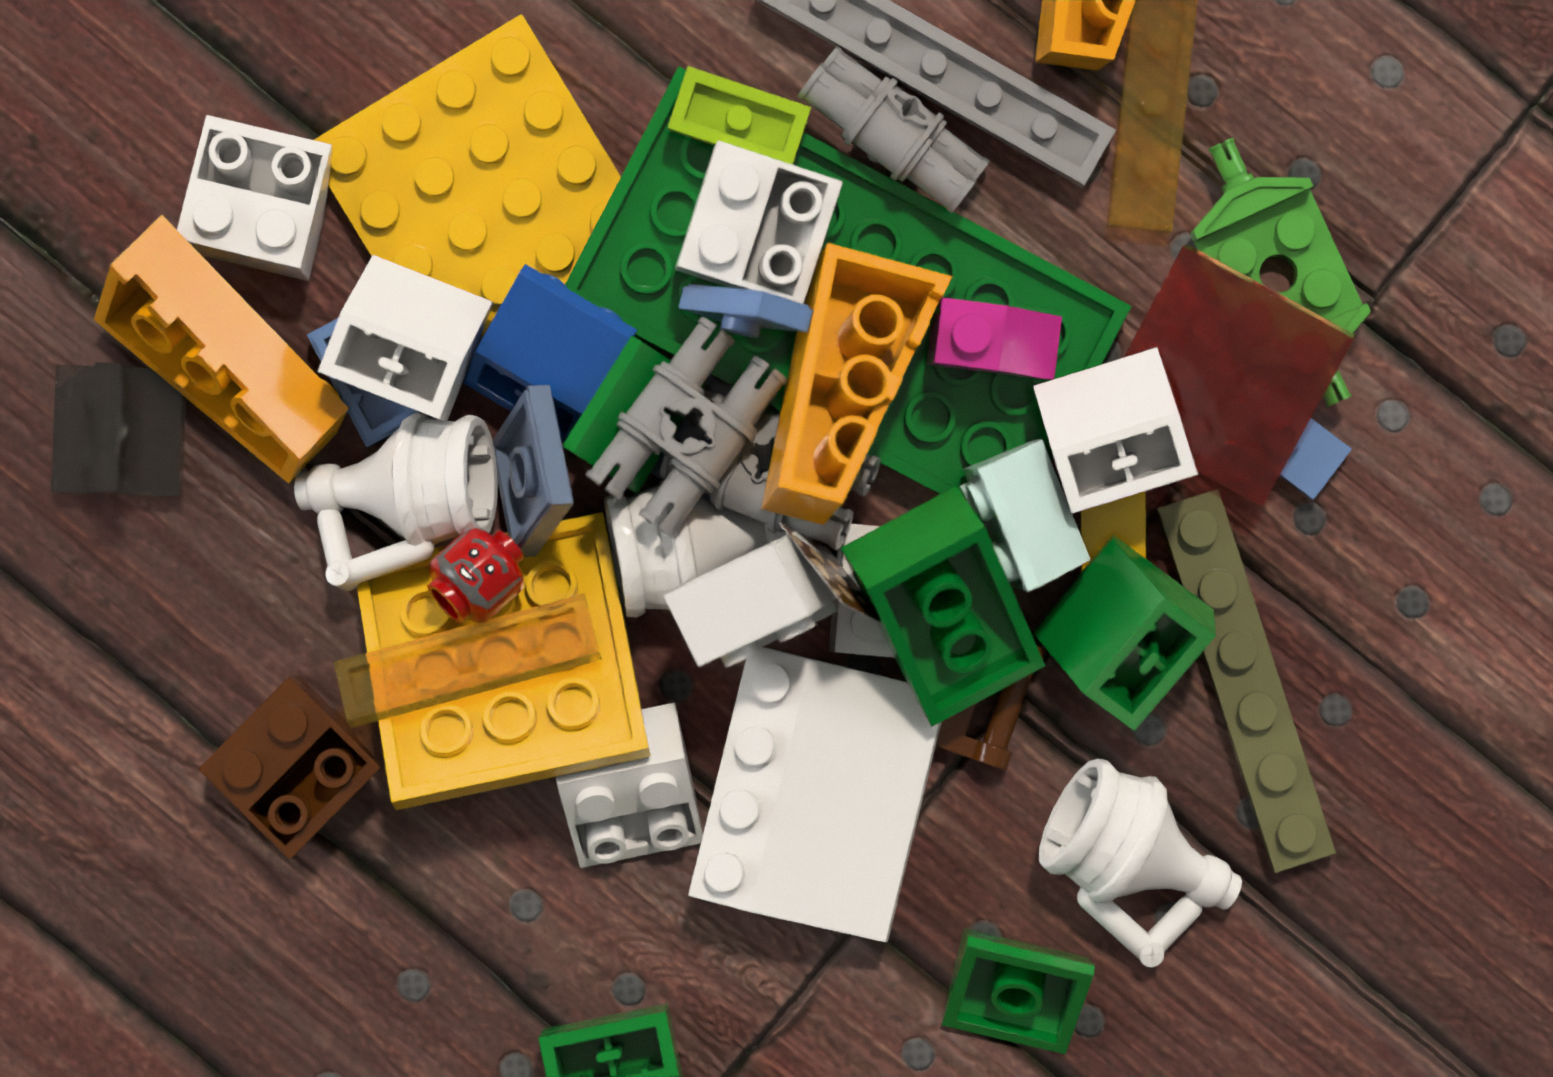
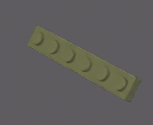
[1155,489,1336,873]

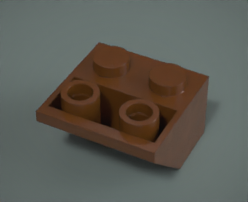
[198,675,382,859]

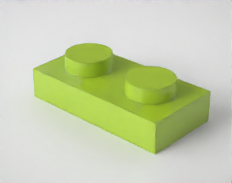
[667,66,811,165]

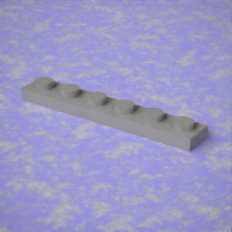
[755,0,1116,188]

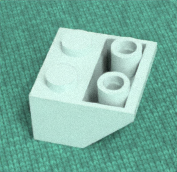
[959,439,1091,592]

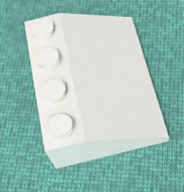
[688,647,941,942]

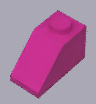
[926,297,1062,380]

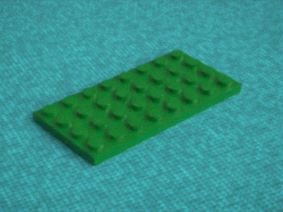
[565,66,1132,495]

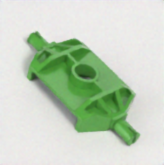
[1190,138,1371,407]

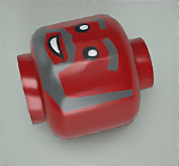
[427,528,524,623]

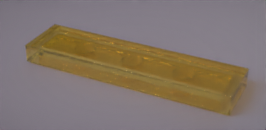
[1107,0,1198,233]
[334,594,602,728]

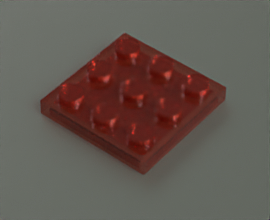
[1124,244,1357,506]

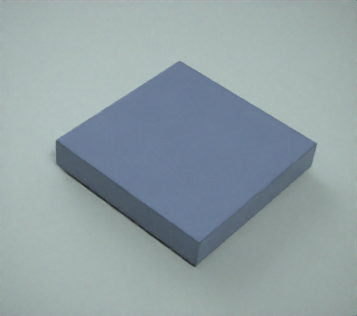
[492,385,574,557]

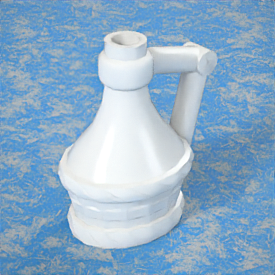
[294,412,498,591]
[604,478,808,618]
[1039,759,1242,967]

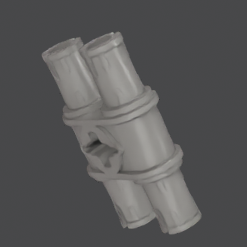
[797,45,990,214]
[585,317,788,539]
[660,387,881,550]

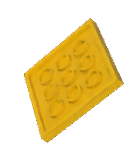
[314,14,621,339]
[357,512,651,810]

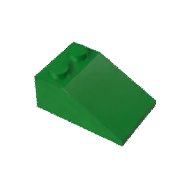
[841,486,1045,727]

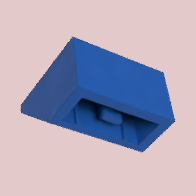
[463,264,637,443]

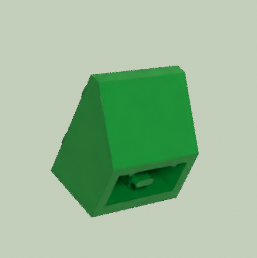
[1033,535,1216,731]
[538,1003,683,1077]

